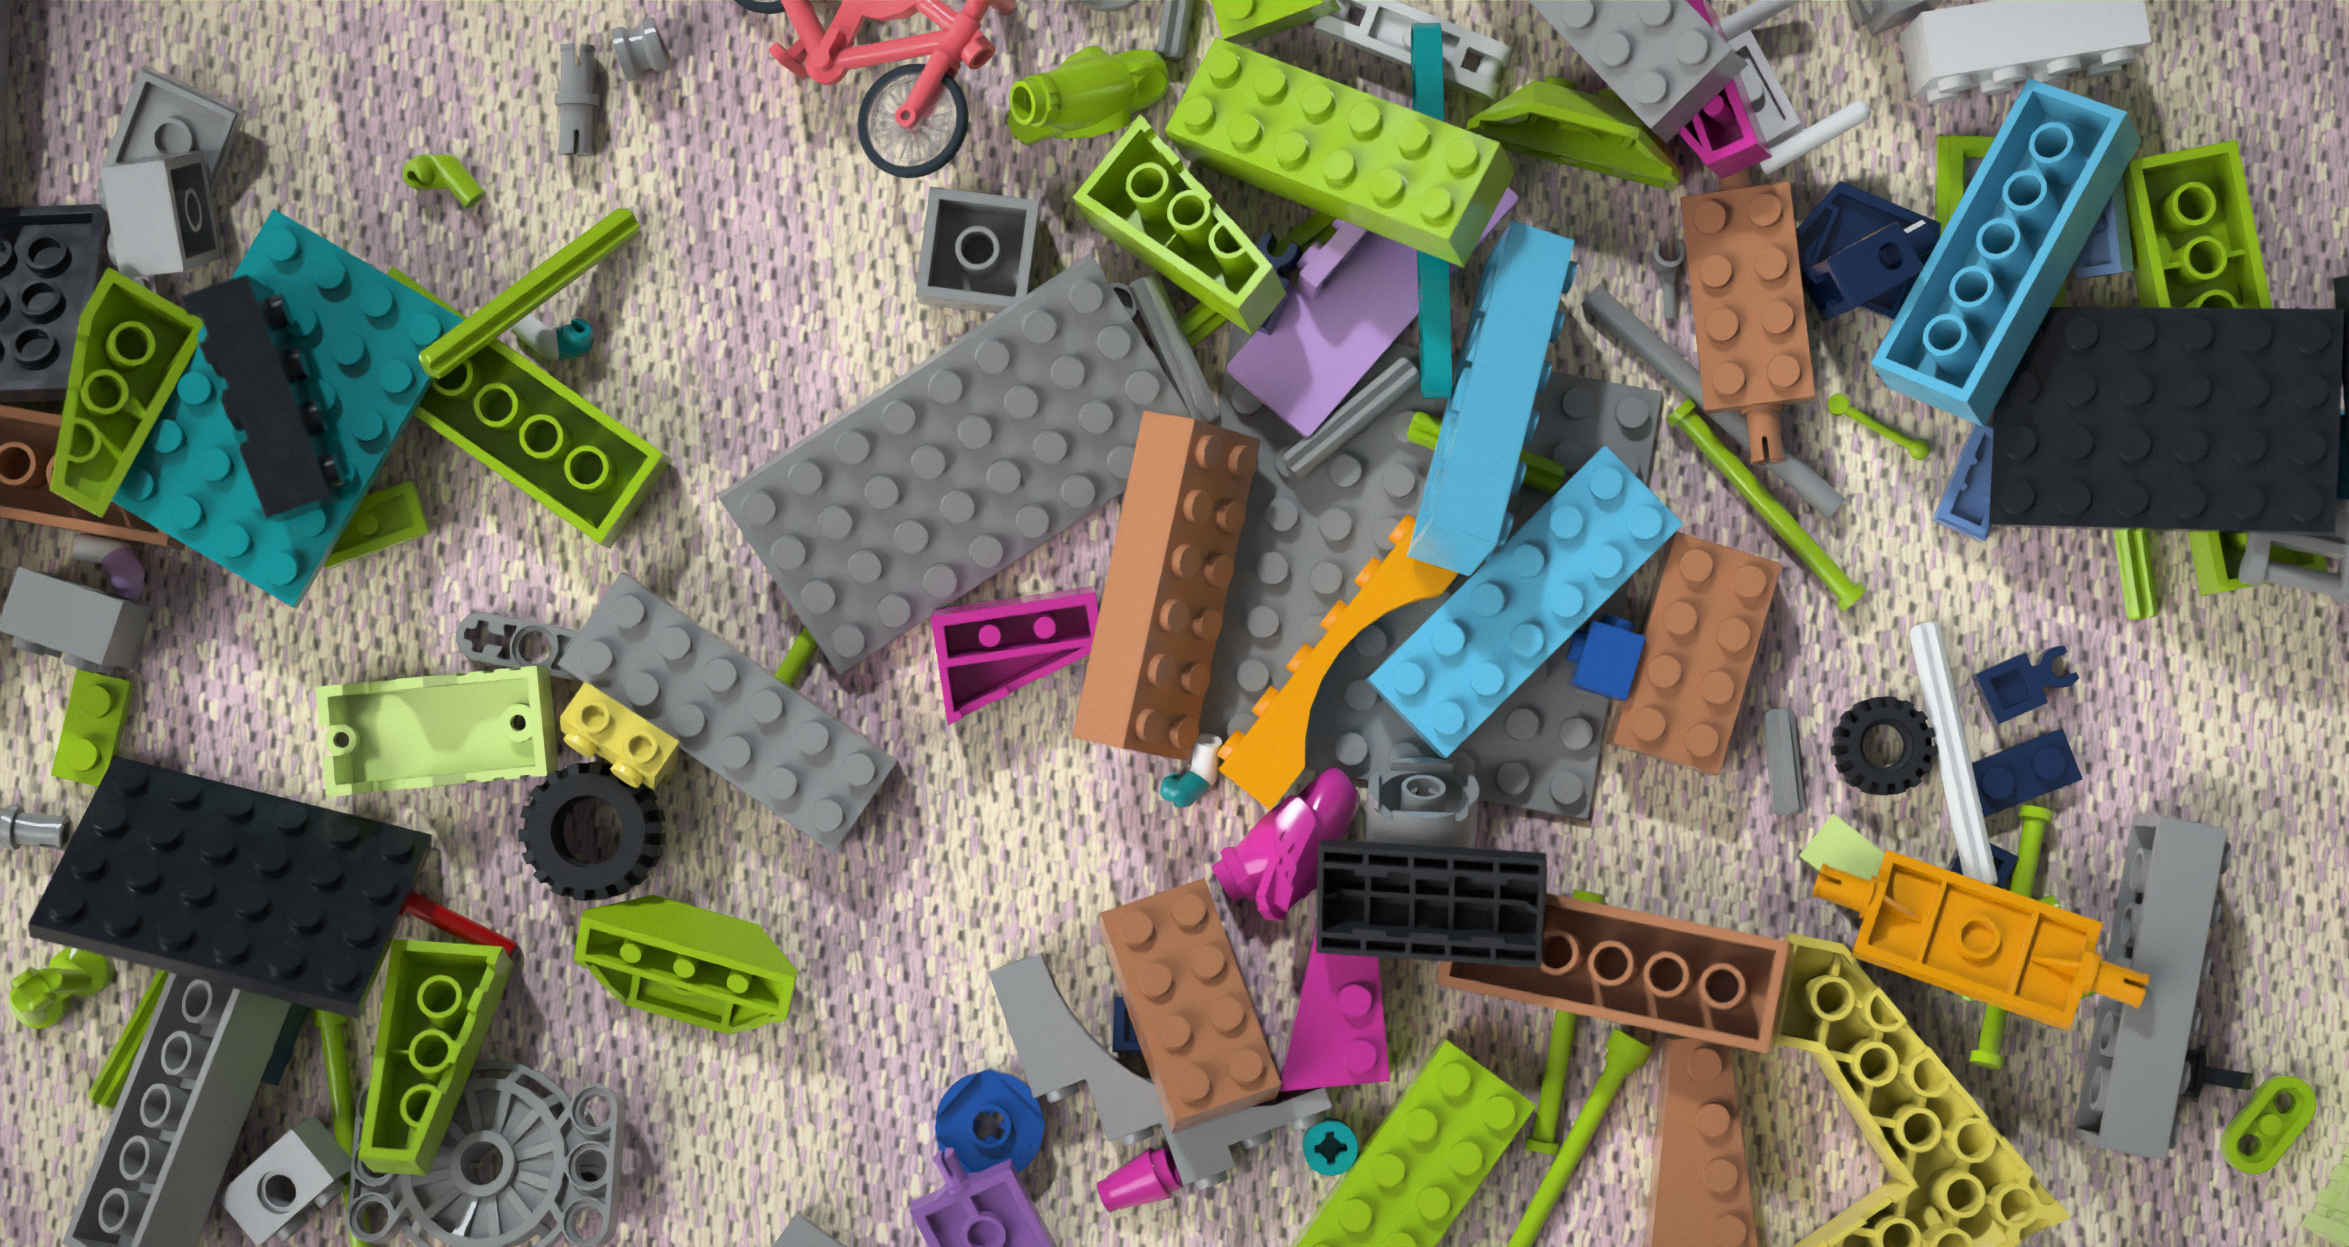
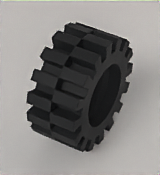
[1830,696,1937,795]

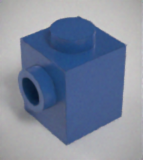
[1566,614,1646,702]

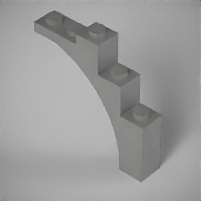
[989,952,1332,1190]

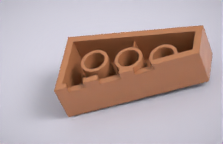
[1643,1034,1758,1247]

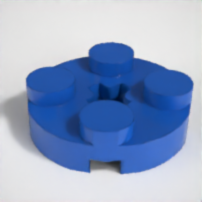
[935,1069,1045,1174]

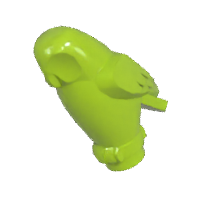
[1006,45,1170,147]

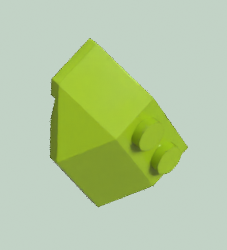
[1465,76,1682,191]
[573,895,798,1035]

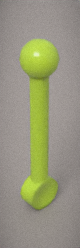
[1827,393,1930,460]

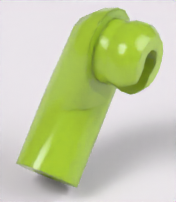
[402,154,486,209]

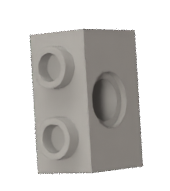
[215,1115,352,1247]

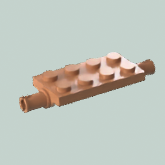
[1680,167,1817,465]

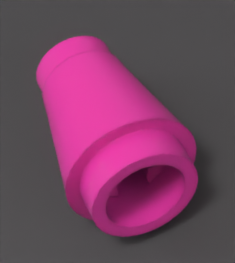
[1097,1147,1183,1212]

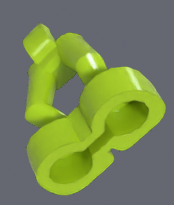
[9,947,114,1029]

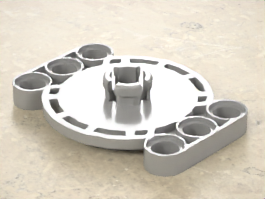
[346,1060,626,1247]

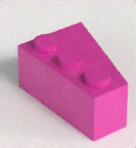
[1678,0,1772,179]
[931,585,1099,725]
[1279,918,1390,1091]

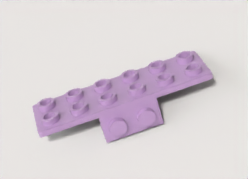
[1227,187,1518,438]

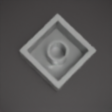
[97,150,222,278]
[915,186,1042,314]
[0,566,154,675]

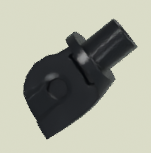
[2185,1044,2253,1103]

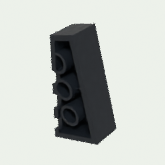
[181,274,346,522]

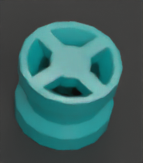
[1302,1117,1358,1176]

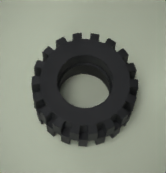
[518,762,666,901]

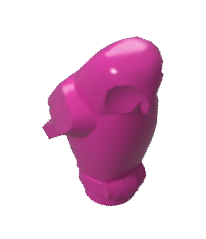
[1211,767,1360,921]

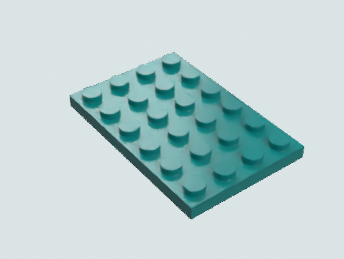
[112,209,464,608]

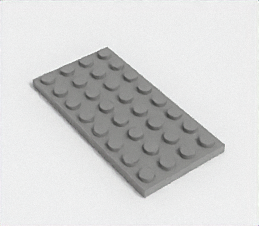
[718,254,1192,675]

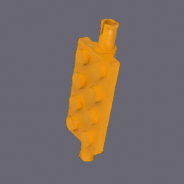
[1811,849,2150,1031]

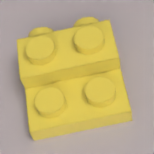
[560,681,679,790]

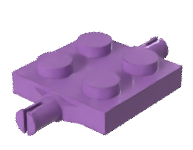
[910,1147,1057,1247]

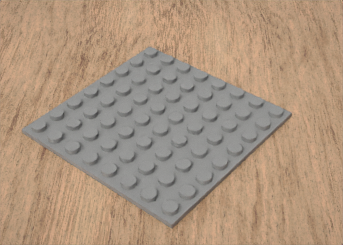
[1193,323,1663,820]

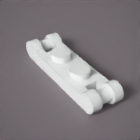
[1313,0,1513,102]

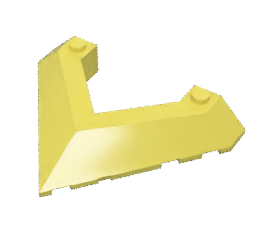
[1775,932,2071,1247]

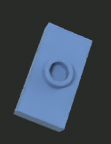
[1932,423,1994,542]

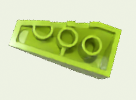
[50,267,204,518]

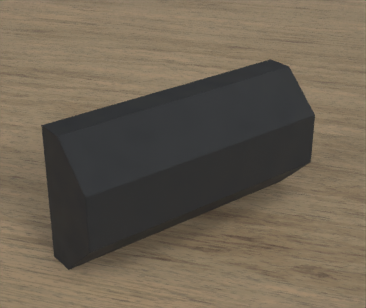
[1316,839,1547,968]

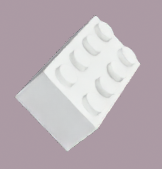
[1900,0,2152,104]

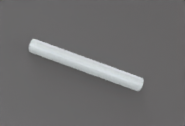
[1909,622,1998,886]

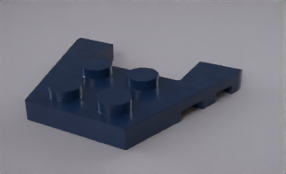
[1796,181,1941,378]

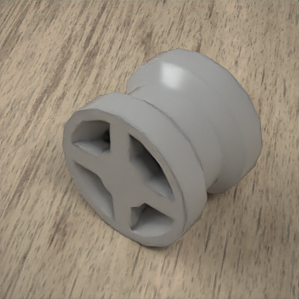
[611,17,670,82]

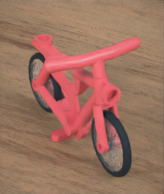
[735,0,1016,178]

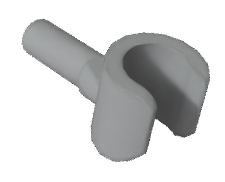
[1650,240,1686,319]

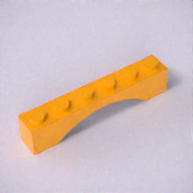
[1217,513,1458,811]

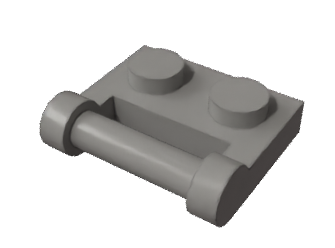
[2239,498,2349,605]

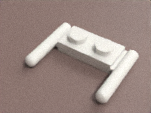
[1720,0,1871,176]

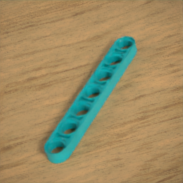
[1411,23,1452,399]

